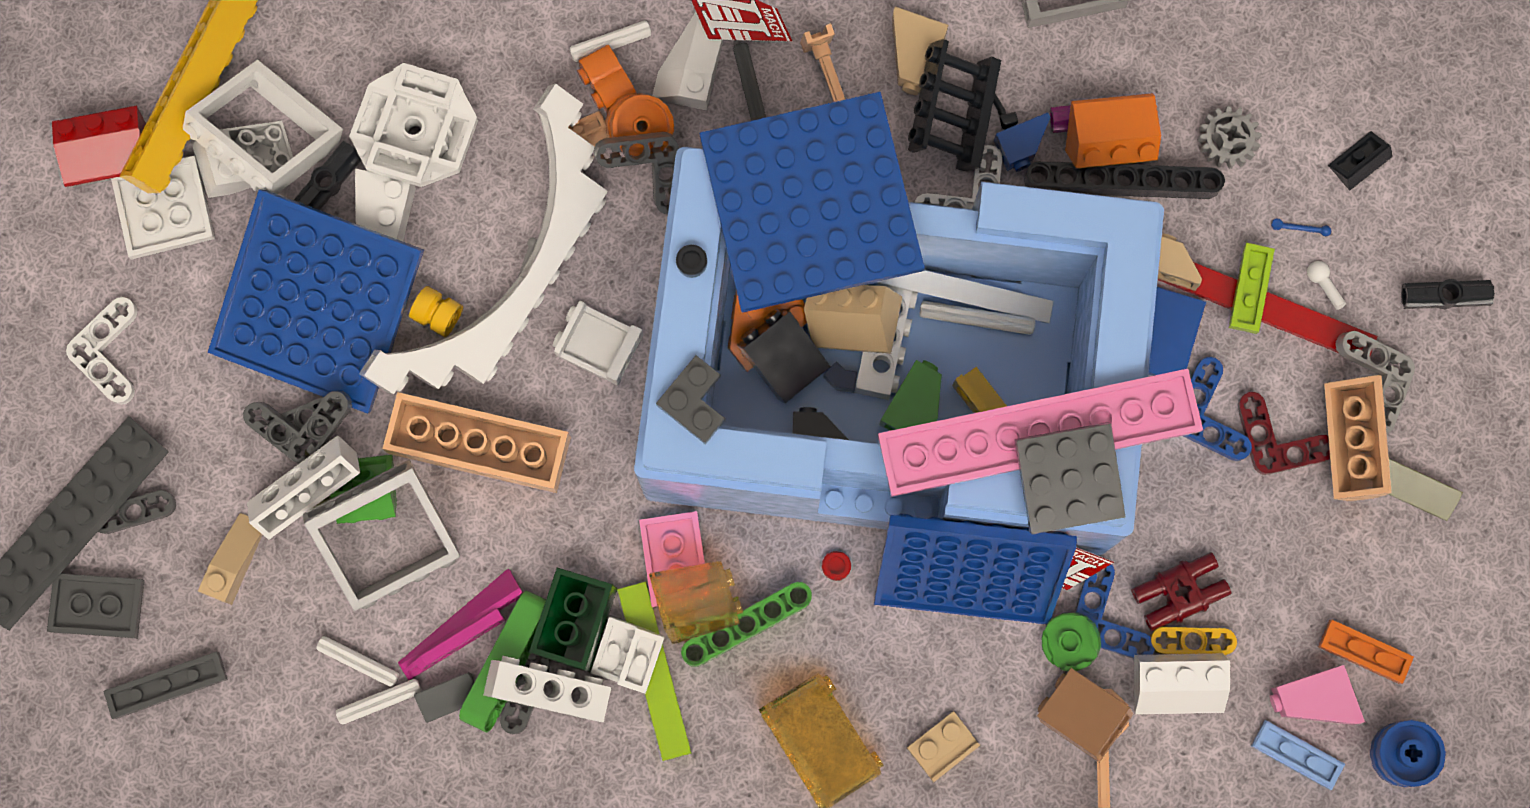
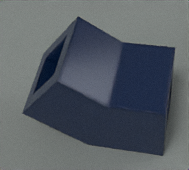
[823,361,857,393]

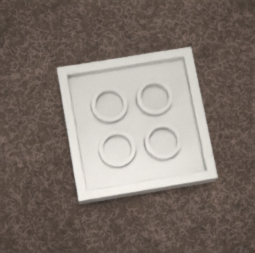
[111,156,215,260]

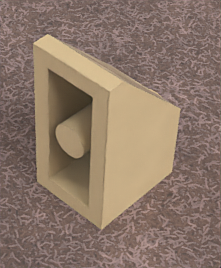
[1158,233,1202,291]

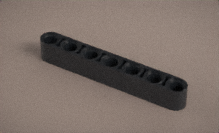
[1024,161,1225,199]

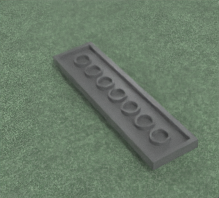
[0,416,169,631]

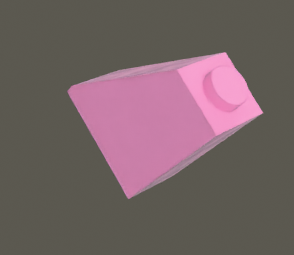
[1270,665,1365,725]

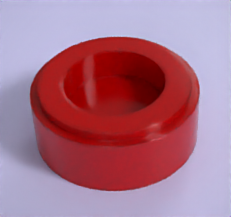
[822,551,851,581]

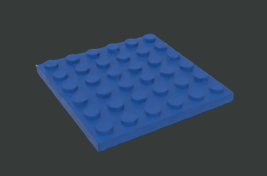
[699,92,925,313]
[208,189,424,414]
[874,514,1077,625]

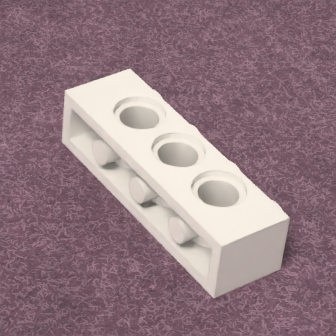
[854,283,918,400]
[247,435,360,540]
[483,656,611,722]

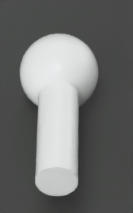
[1307,261,1346,310]

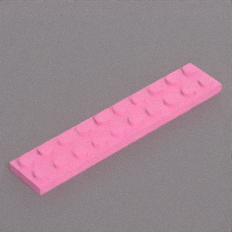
[878,369,1203,497]

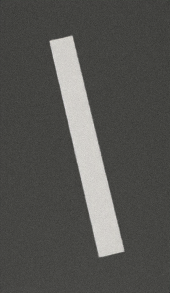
[877,270,1053,323]

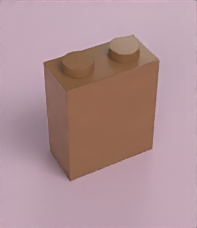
[1037,668,1134,763]

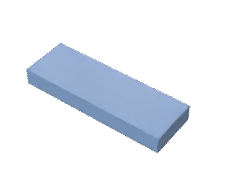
[1251,720,1345,790]

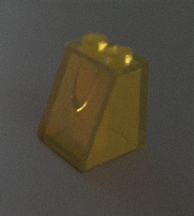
[649,561,743,644]

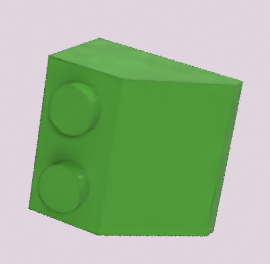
[330,455,397,524]

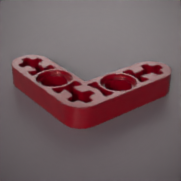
[1237,392,1330,475]

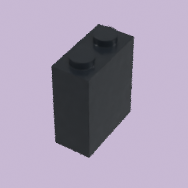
[737,308,831,403]

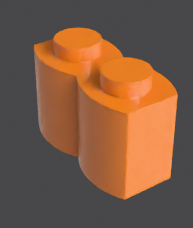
[577,45,636,114]

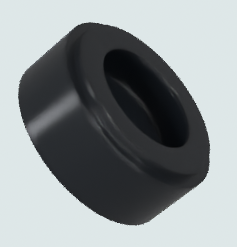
[676,245,708,278]

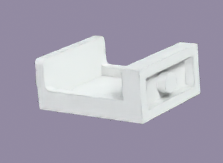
[552,301,643,385]

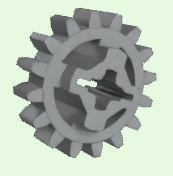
[1197,106,1262,169]

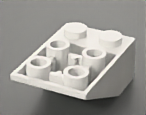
[192,121,293,198]

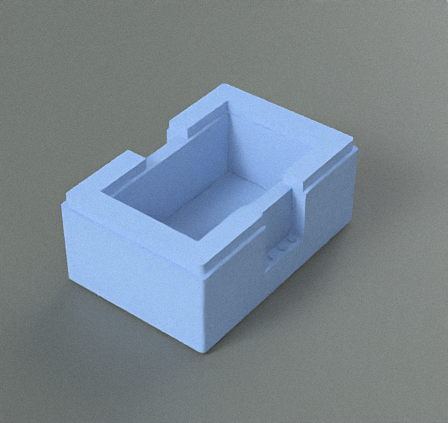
[634,147,1164,555]

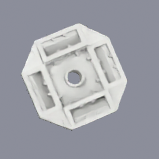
[349,63,478,187]

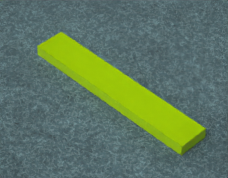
[617,582,692,761]

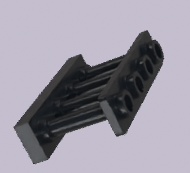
[908,39,1002,172]

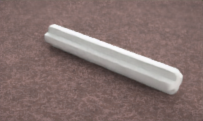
[920,301,1035,335]

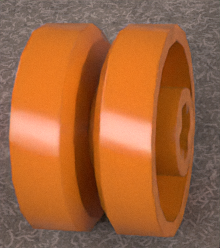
[605,93,674,156]

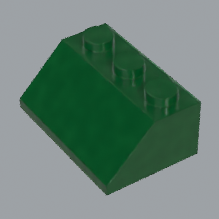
[529,567,618,673]

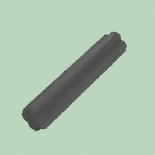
[733,43,766,121]

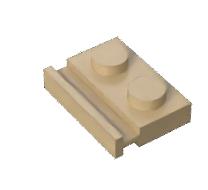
[907,711,980,782]

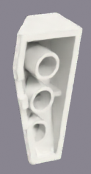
[652,12,723,110]

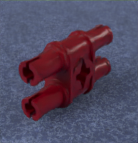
[1131,552,1232,631]

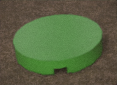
[1041,612,1101,671]

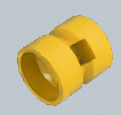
[409,286,463,338]

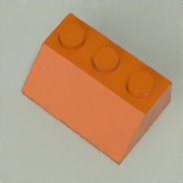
[1065,93,1161,169]

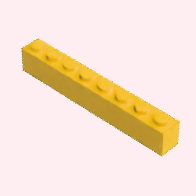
[120,0,258,194]

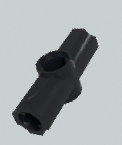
[294,141,362,210]
[1401,279,1495,310]

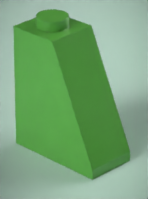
[879,360,942,431]

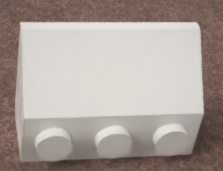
[1134,653,1230,714]

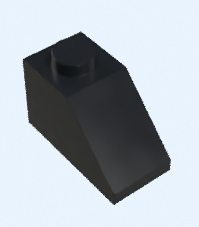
[792,407,849,440]

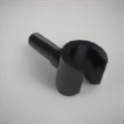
[993,94,1018,130]

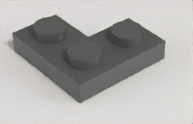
[656,355,725,445]

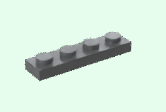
[103,651,228,719]

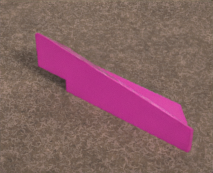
[398,569,524,681]

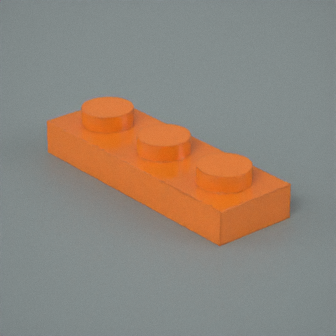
[1318,620,1414,684]

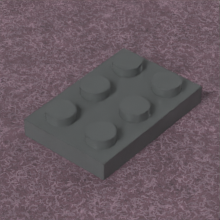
[47,573,144,639]

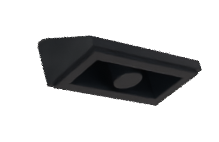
[1328,131,1393,191]

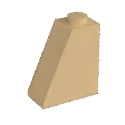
[892,7,949,95]

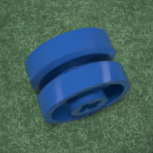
[1370,720,1446,787]

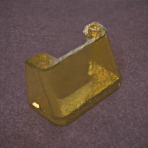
[758,673,884,808]

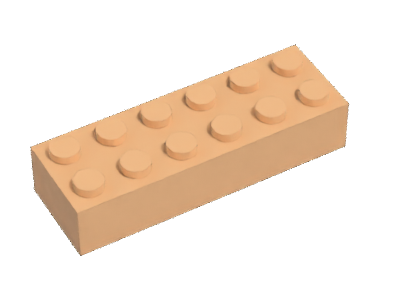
[382,392,571,493]

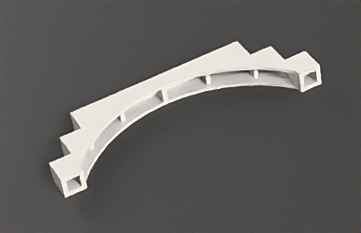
[359,84,608,394]

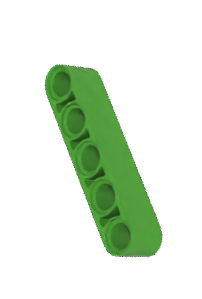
[681,582,812,667]
[459,591,546,733]

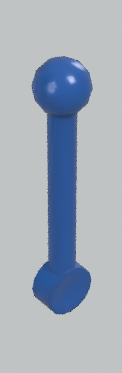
[1271,219,1332,237]

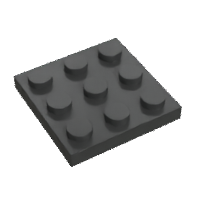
[1015,422,1126,534]

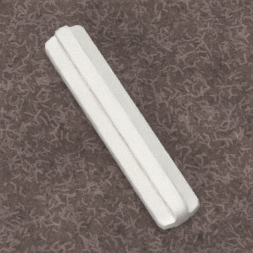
[570,20,651,62]
[316,636,399,687]
[336,679,422,724]

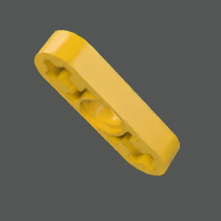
[1150,627,1237,655]

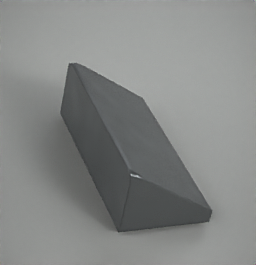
[414,672,475,723]

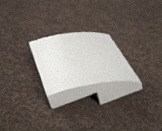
[591,616,665,694]

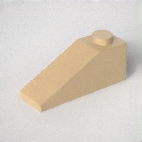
[198,513,263,605]

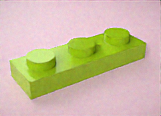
[1228,243,1275,334]

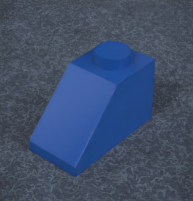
[994,112,1051,172]

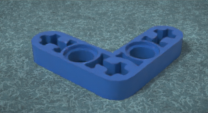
[1183,357,1252,461]
[1075,564,1155,659]

